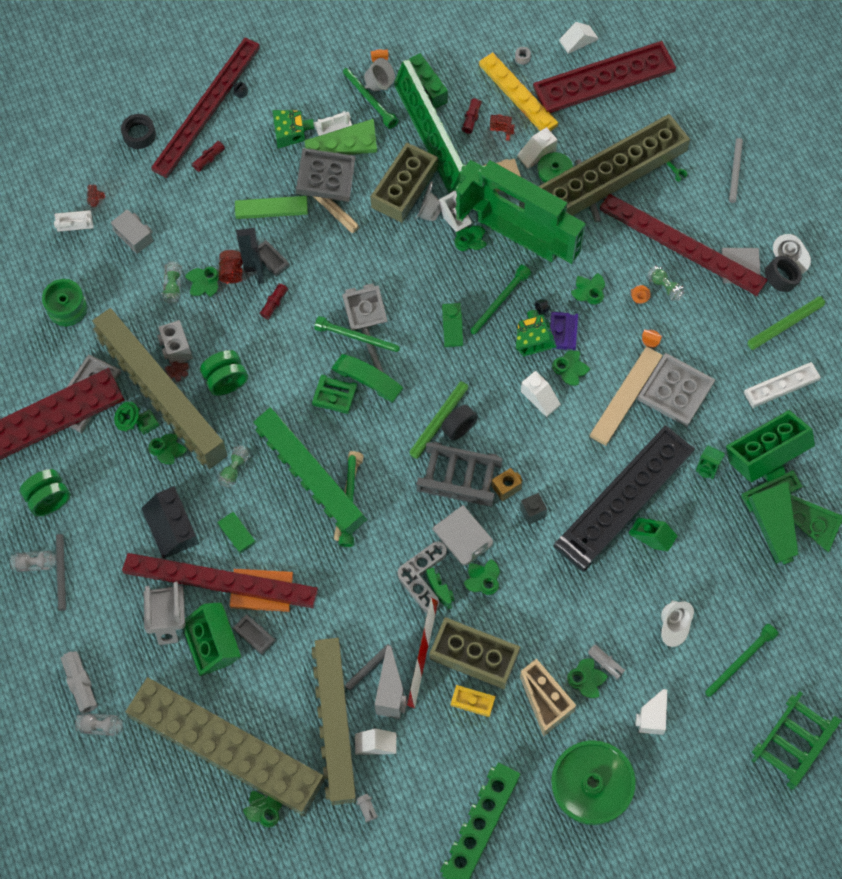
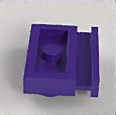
[550,312,578,350]

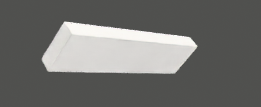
[744,362,821,408]

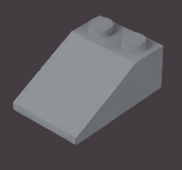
[375,645,407,719]

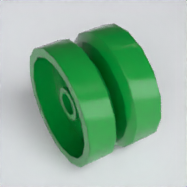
[42,279,88,327]
[200,350,248,396]
[19,469,71,517]

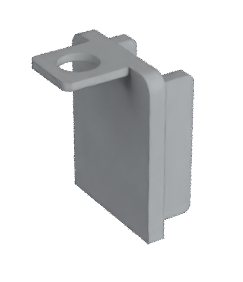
[432,505,493,565]
[144,582,185,645]

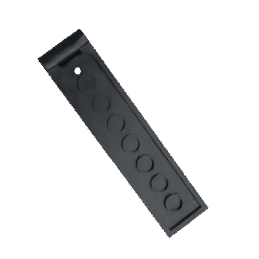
[553,425,695,573]

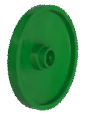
[551,740,636,825]

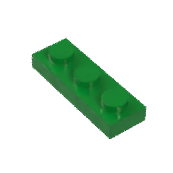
[741,470,803,513]

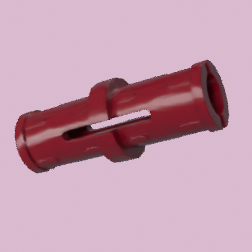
[462,98,482,134]
[192,141,225,172]
[259,283,289,320]

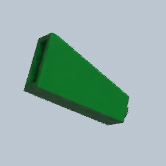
[748,482,798,565]

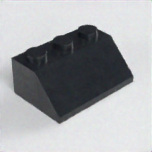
[141,486,199,559]

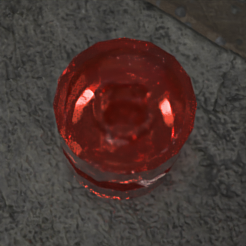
[219,250,243,284]

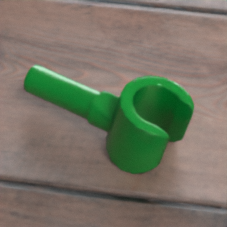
[667,161,687,182]

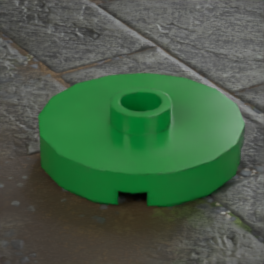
[537,152,573,183]

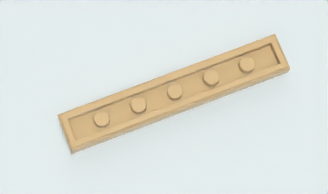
[590,346,663,446]

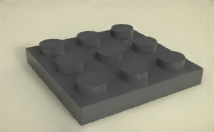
[295,148,356,202]

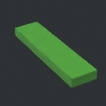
[235,196,308,219]

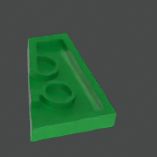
[790,494,842,553]

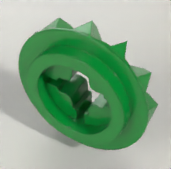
[114,402,141,432]

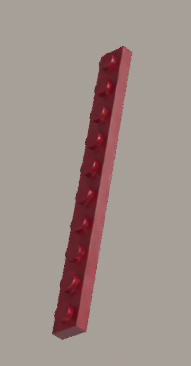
[151,37,260,178]
[600,193,768,297]
[122,553,318,609]

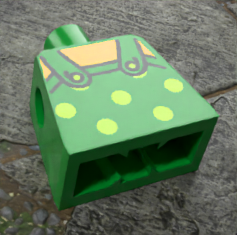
[272,110,314,148]
[516,310,556,357]

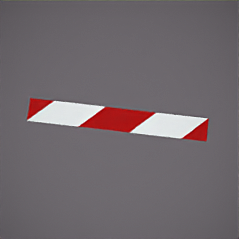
[407,597,438,709]

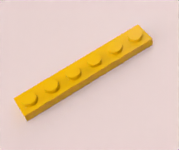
[479,52,558,131]

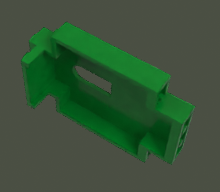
[455,160,586,264]

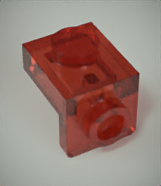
[490,114,515,141]

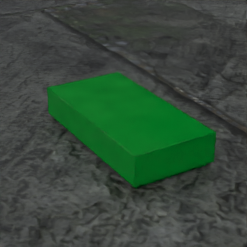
[217,512,256,554]

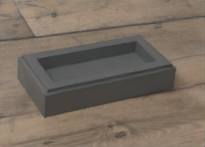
[259,240,290,277]
[233,614,276,655]

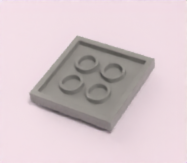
[637,353,715,427]

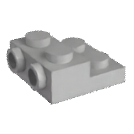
[342,284,388,330]

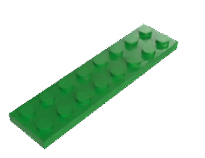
[394,60,464,194]

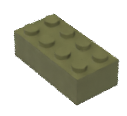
[370,142,438,223]
[429,617,520,690]

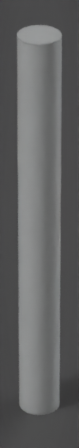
[729,138,743,203]

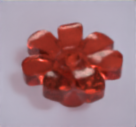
[87,184,105,207]
[165,361,189,382]

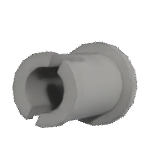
[356,794,378,823]

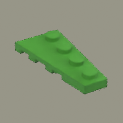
[305,119,377,155]

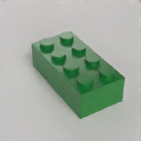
[726,410,815,483]

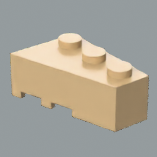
[520,659,577,737]

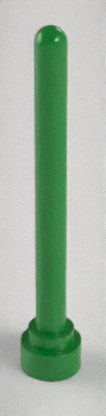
[343,68,399,129]
[470,264,532,334]
[314,316,400,352]
[338,455,356,547]
[705,623,779,697]

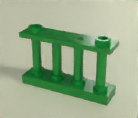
[751,691,842,790]

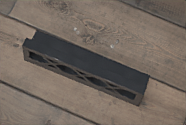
[236,228,264,284]

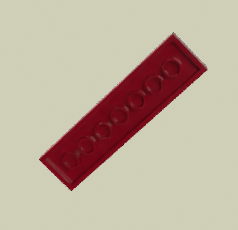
[533,41,676,113]
[0,368,124,460]

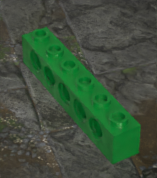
[440,762,521,879]

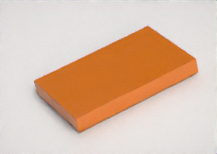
[230,569,293,612]

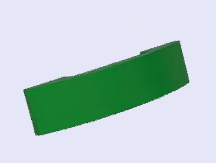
[331,354,403,403]

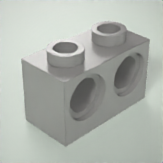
[157,320,193,366]

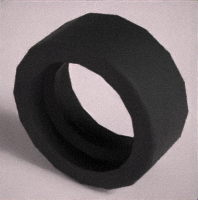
[121,114,156,149]
[765,256,802,292]
[441,405,478,440]

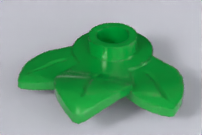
[454,226,487,251]
[185,267,220,297]
[571,273,605,305]
[552,351,590,386]
[148,433,187,465]
[464,559,500,595]
[567,658,608,698]
[243,791,282,828]

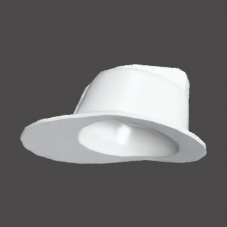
[773,234,811,274]
[661,600,694,647]

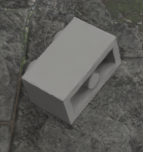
[111,209,153,254]

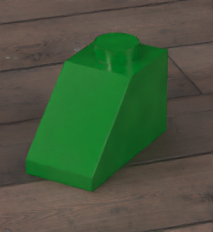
[442,303,463,347]
[628,517,678,552]

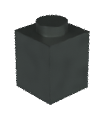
[520,493,547,525]

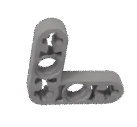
[398,542,447,613]

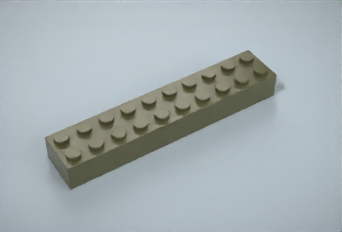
[519,114,690,216]
[92,308,228,470]
[125,677,325,816]

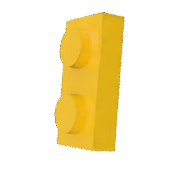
[450,685,495,717]

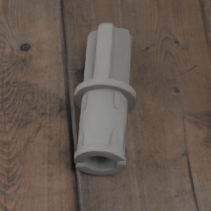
[588,645,625,680]

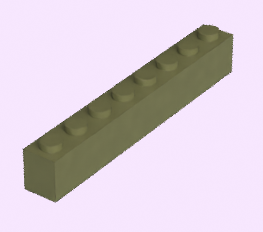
[311,638,356,805]

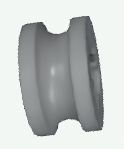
[515,47,531,65]

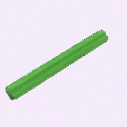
[747,296,825,350]
[409,381,468,459]

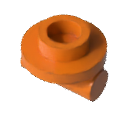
[370,49,389,62]
[631,285,650,304]
[642,329,662,348]

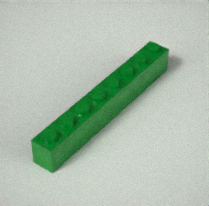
[253,407,368,535]

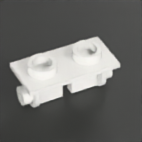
[314,111,352,136]
[54,210,94,232]

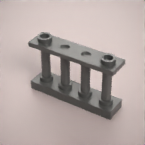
[416,442,502,507]

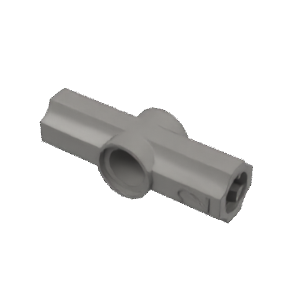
[61,651,98,714]

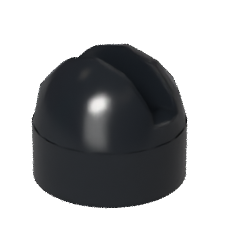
[234,82,248,98]
[534,299,551,315]

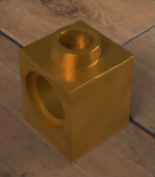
[491,468,523,502]

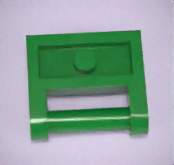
[312,374,358,414]

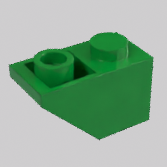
[696,445,725,479]

